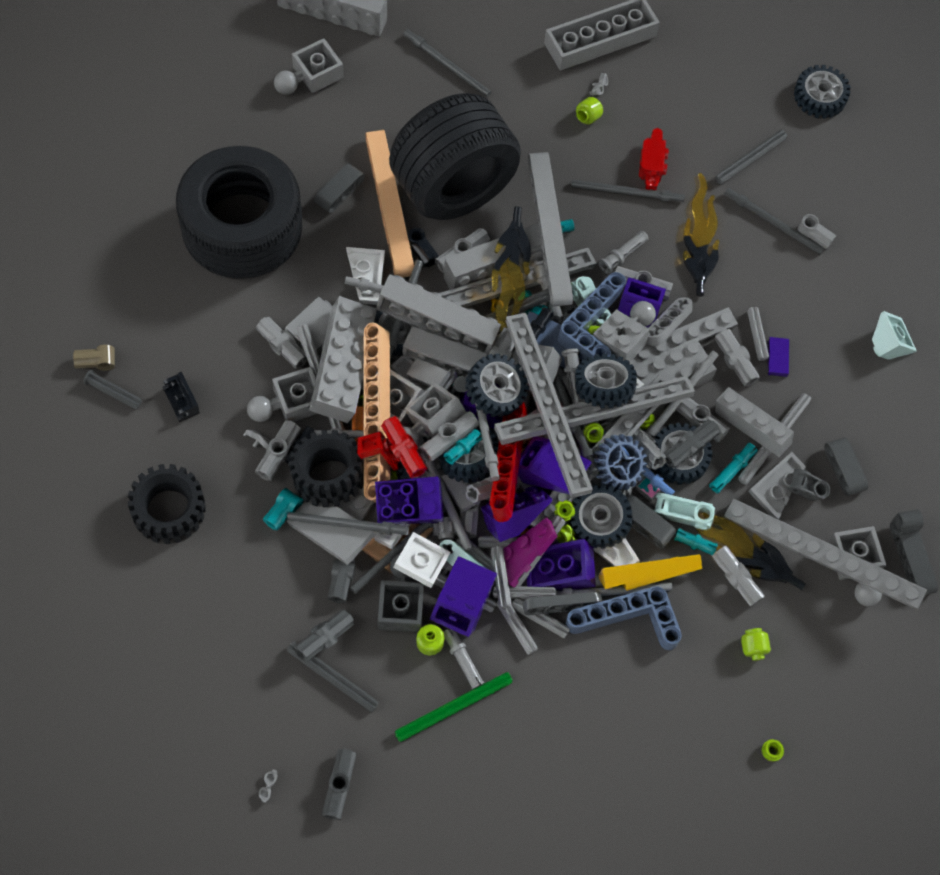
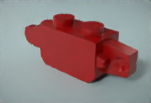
[639,128,669,190]

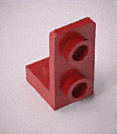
[358,431,400,471]

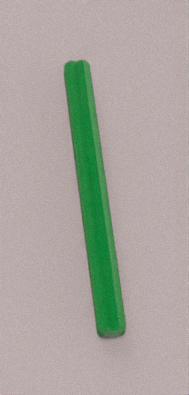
[395,672,513,742]

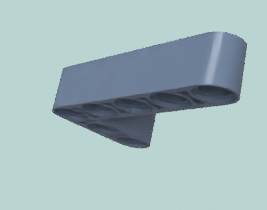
[557,272,626,360]
[565,586,682,650]

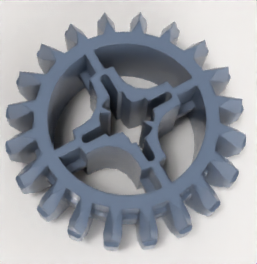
[594,434,648,491]

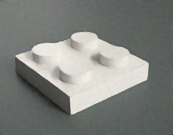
[393,532,451,588]

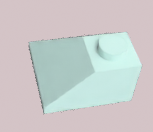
[872,311,917,360]

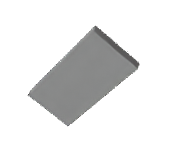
[287,499,376,565]

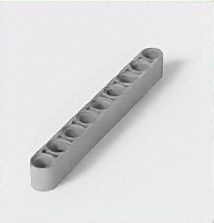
[528,152,573,307]

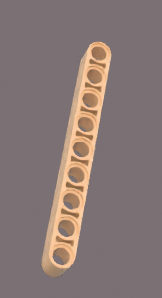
[365,130,414,278]
[364,322,390,503]

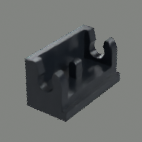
[163,371,200,422]

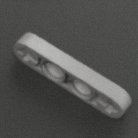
[647,297,693,346]

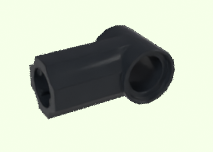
[408,228,439,267]

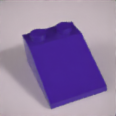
[527,539,596,590]

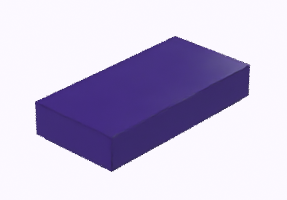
[768,337,789,377]

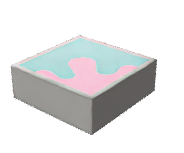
[635,477,661,502]

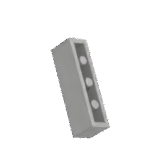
[403,326,488,377]
[715,387,794,458]

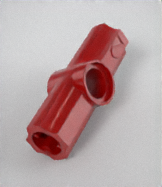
[381,416,427,479]

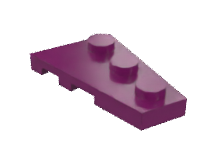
[503,518,558,588]

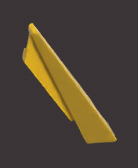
[598,554,702,591]

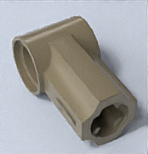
[73,345,115,371]

